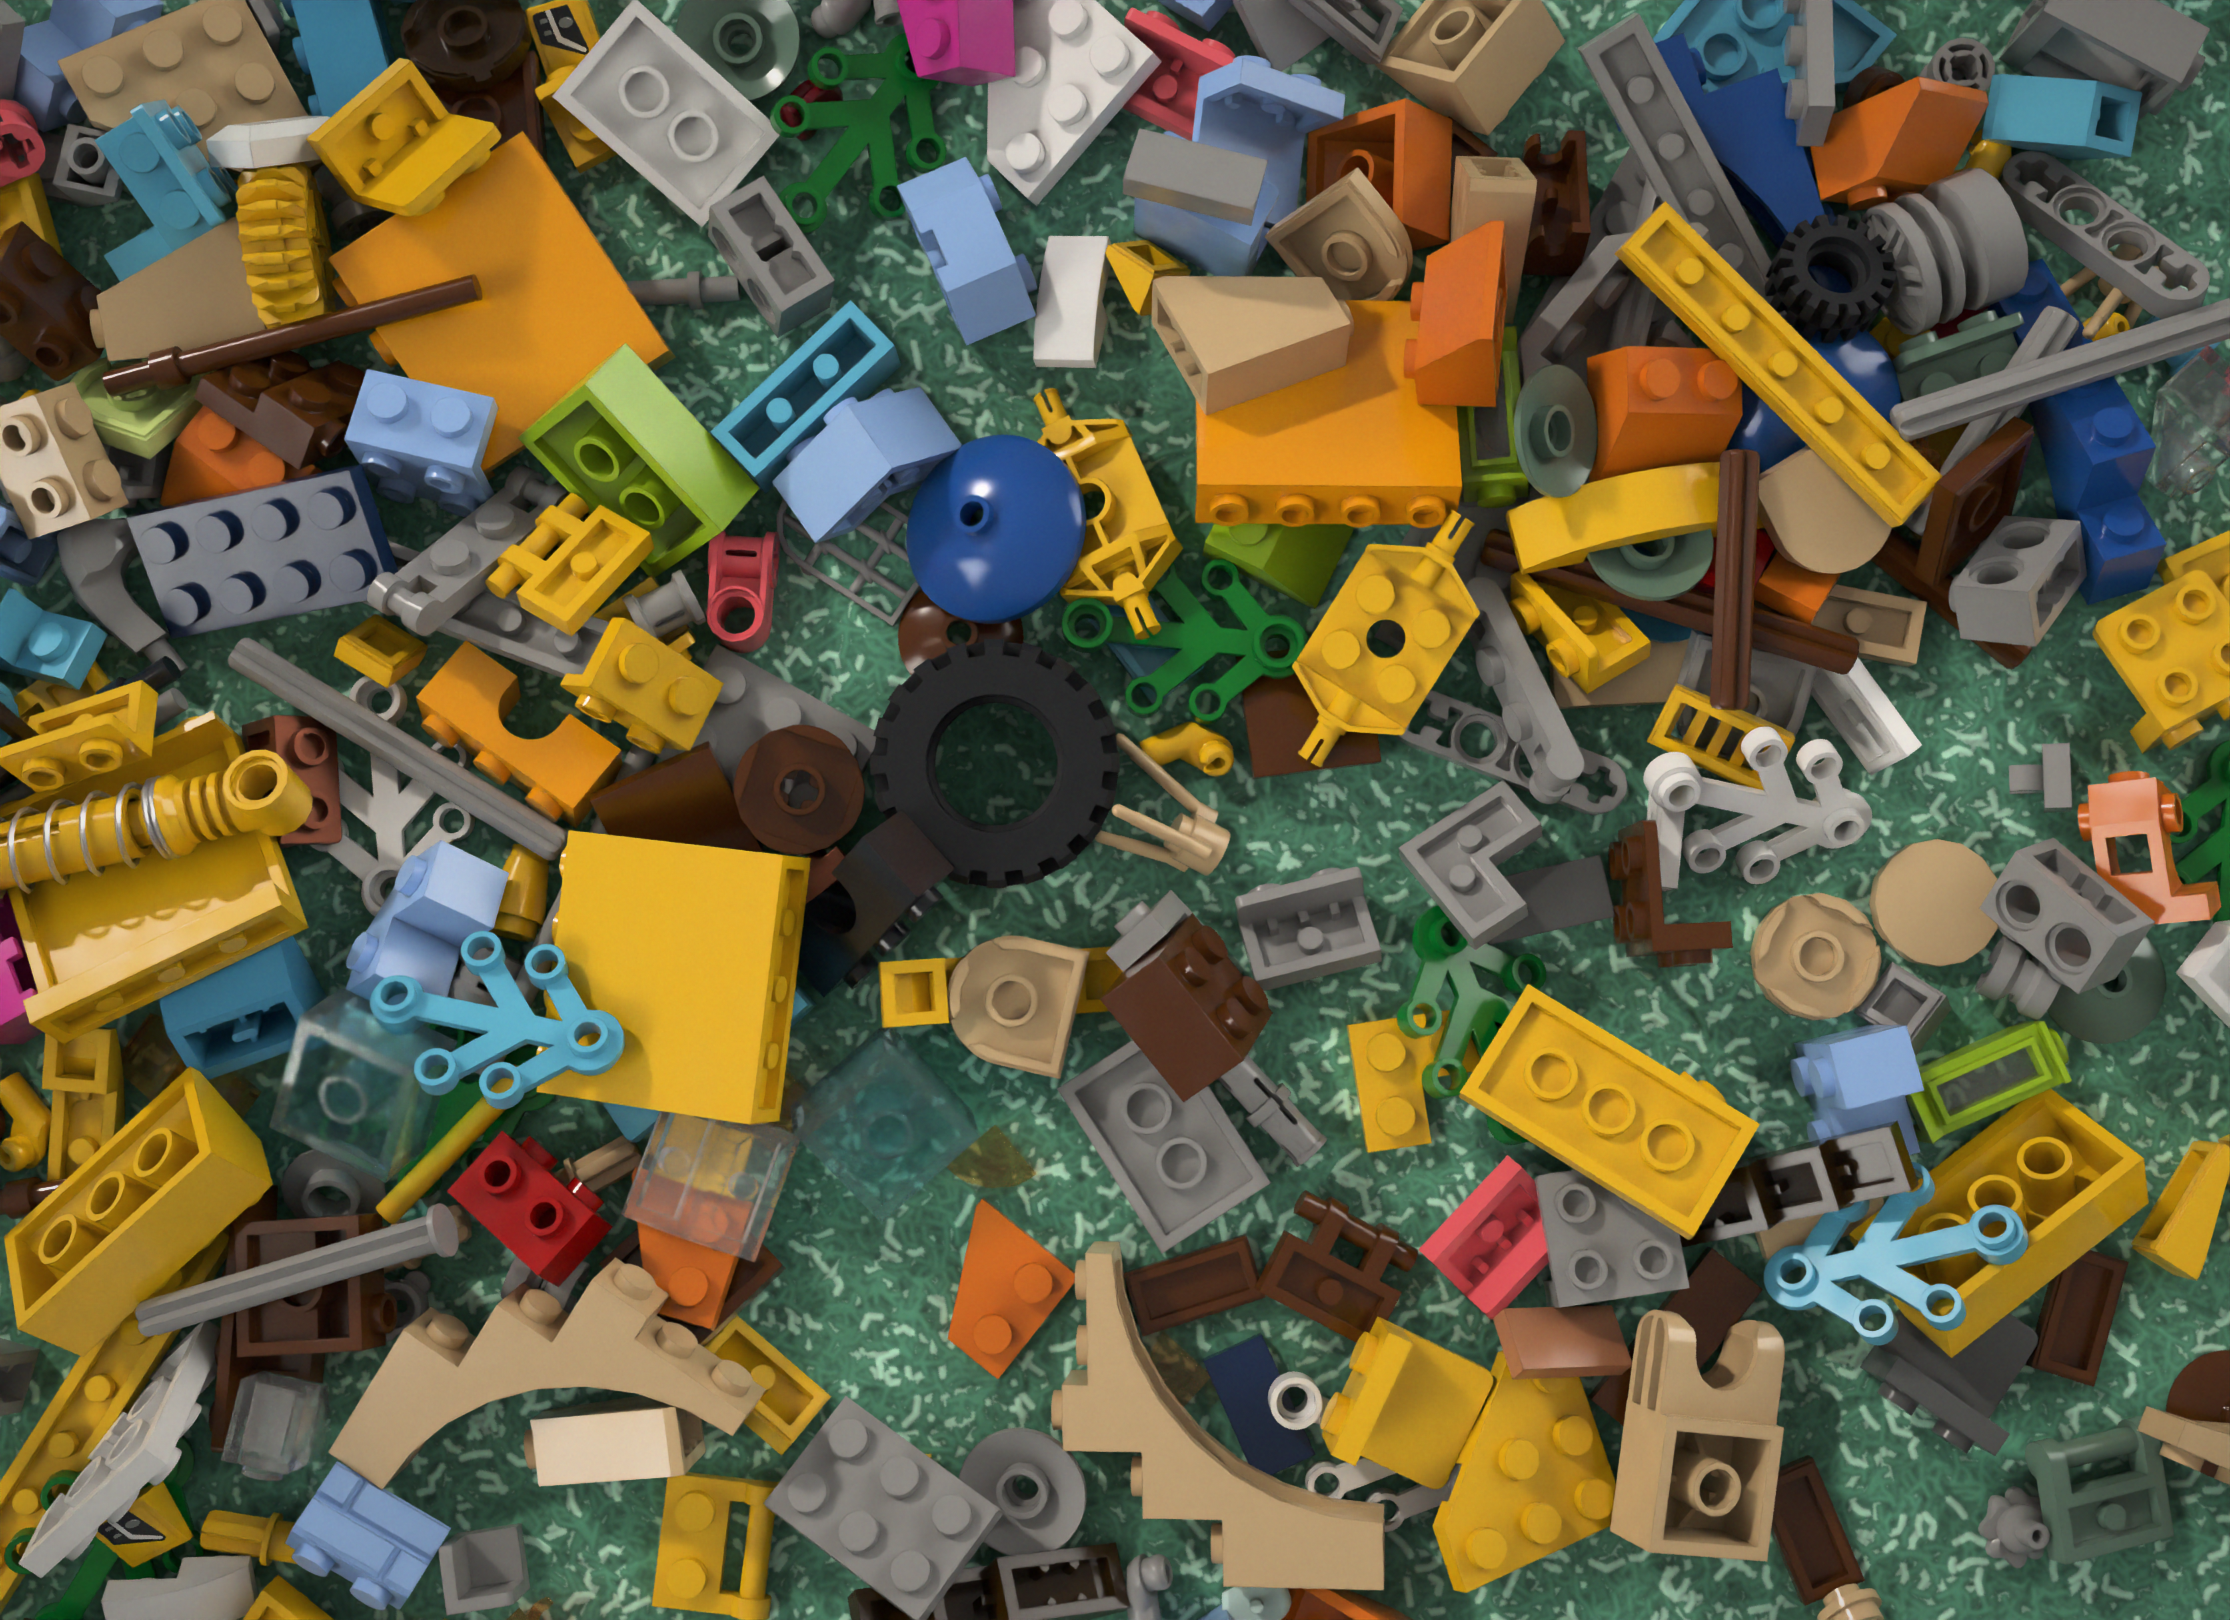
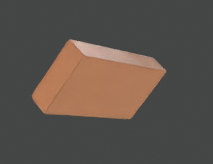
[1493,1305,1632,1380]

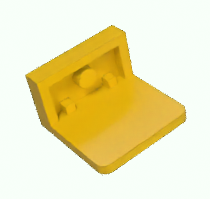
[306,58,502,217]
[2092,570,2230,754]
[1320,1316,1493,1489]

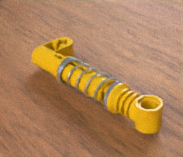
[0,749,313,899]

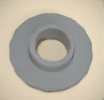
[281,1147,386,1218]

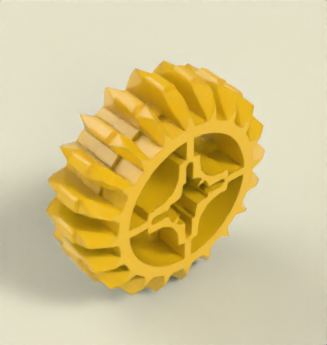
[235,162,337,329]

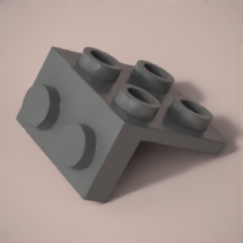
[1860,1309,2038,1456]

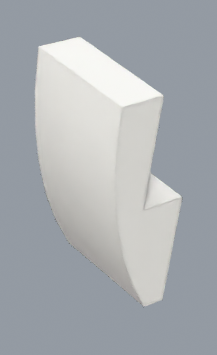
[1033,236,1111,368]
[101,1555,258,1620]

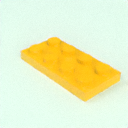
[1459,984,1760,1240]

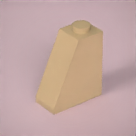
[1449,156,1537,324]
[90,217,268,361]
[1152,276,1354,416]
[524,1396,706,1487]

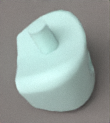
[1222,1587,1291,1620]

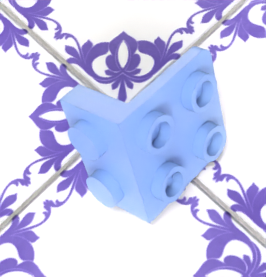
[1192,55,1345,228]
[344,369,499,517]

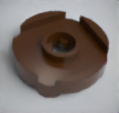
[734,725,865,855]

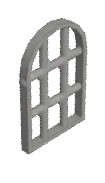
[777,499,921,626]

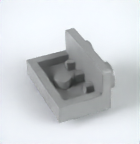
[1235,867,1382,991]

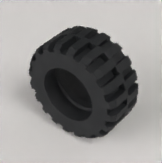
[870,639,1120,888]

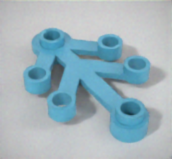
[370,931,625,1109]
[1764,1162,2028,1345]

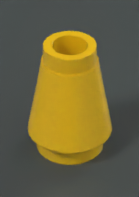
[489,844,549,942]

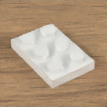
[552,0,780,227]

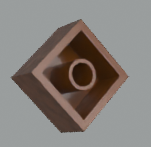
[1100,913,1273,1102]

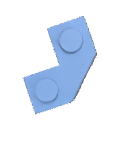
[13,0,164,132]
[897,157,1037,345]
[345,840,509,1005]

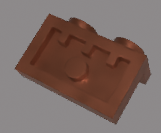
[242,715,342,849]

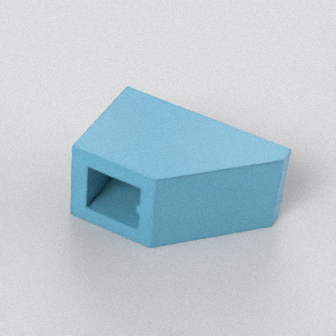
[1981,74,2142,160]

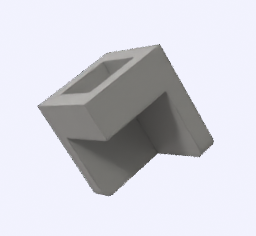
[439,1523,530,1616]

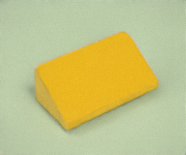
[704,1315,831,1456]

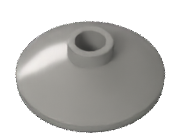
[958,1428,1087,1556]

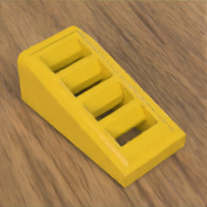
[1647,683,1795,790]
[2131,1140,2230,1281]

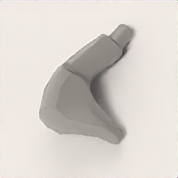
[57,518,189,676]

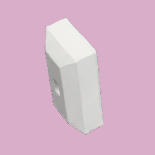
[206,116,330,169]

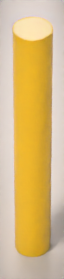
[375,1064,518,1224]

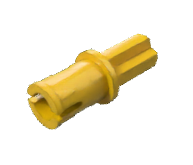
[200,1510,297,1566]

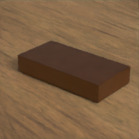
[1124,1234,1266,1336]
[2026,1250,2129,1387]
[1771,1455,1865,1606]

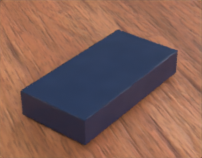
[1202,1333,1316,1475]

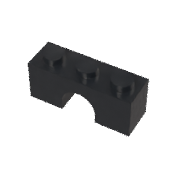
[798,810,955,998]

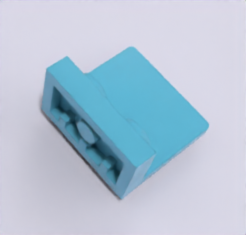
[94,99,238,251]

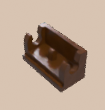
[1521,130,1591,276]

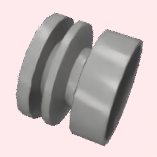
[1861,168,2029,335]

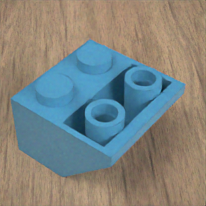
[158,936,328,1080]

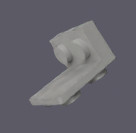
[1535,1170,1690,1308]

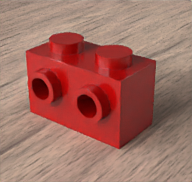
[447,1131,613,1287]

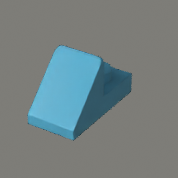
[0,588,108,690]

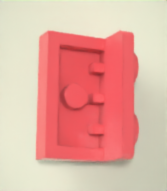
[1122,8,1236,141]
[1418,1155,1549,1319]

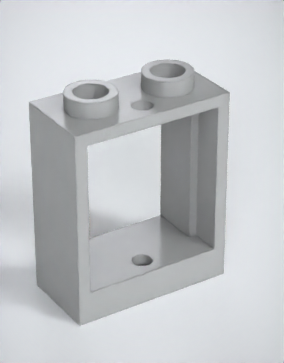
[1999,0,2210,122]

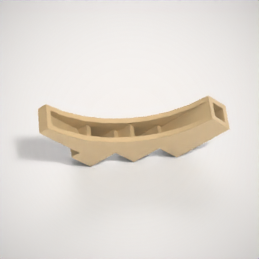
[1051,1241,1385,1590]
[328,1257,766,1490]

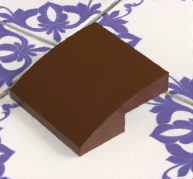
[1235,649,1382,779]

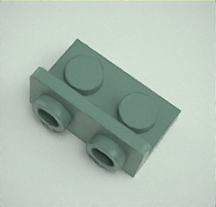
[1892,310,2025,403]

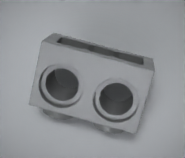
[708,176,835,338]
[1949,516,2087,647]
[1979,838,2155,994]

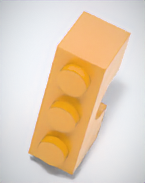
[416,640,623,828]

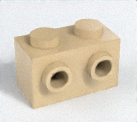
[0,381,129,540]

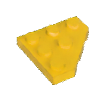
[1432,1350,1616,1593]

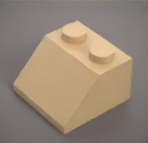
[1375,0,1565,135]

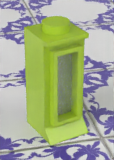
[1457,326,1528,508]
[1905,1021,2072,1144]

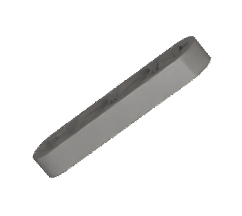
[2000,151,2210,319]
[1395,690,1627,815]

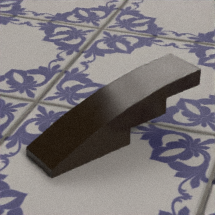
[1680,1121,1919,1248]
[847,1542,1130,1620]

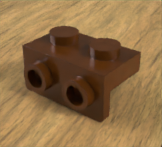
[0,221,104,381]

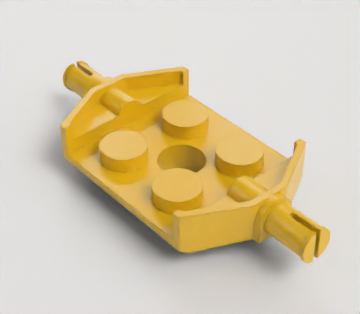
[1033,388,1183,640]
[1292,509,1480,767]

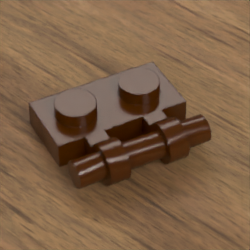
[1254,1190,1418,1343]

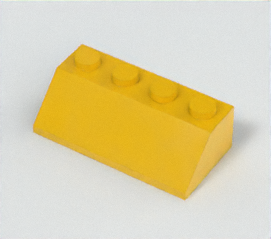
[4,1066,273,1357]
[1849,1089,2149,1358]

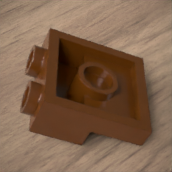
[194,351,365,470]
[234,1213,397,1357]

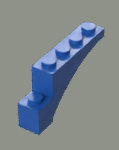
[1614,33,1852,293]
[1987,258,2167,605]

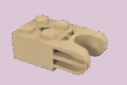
[1610,1310,1785,1562]

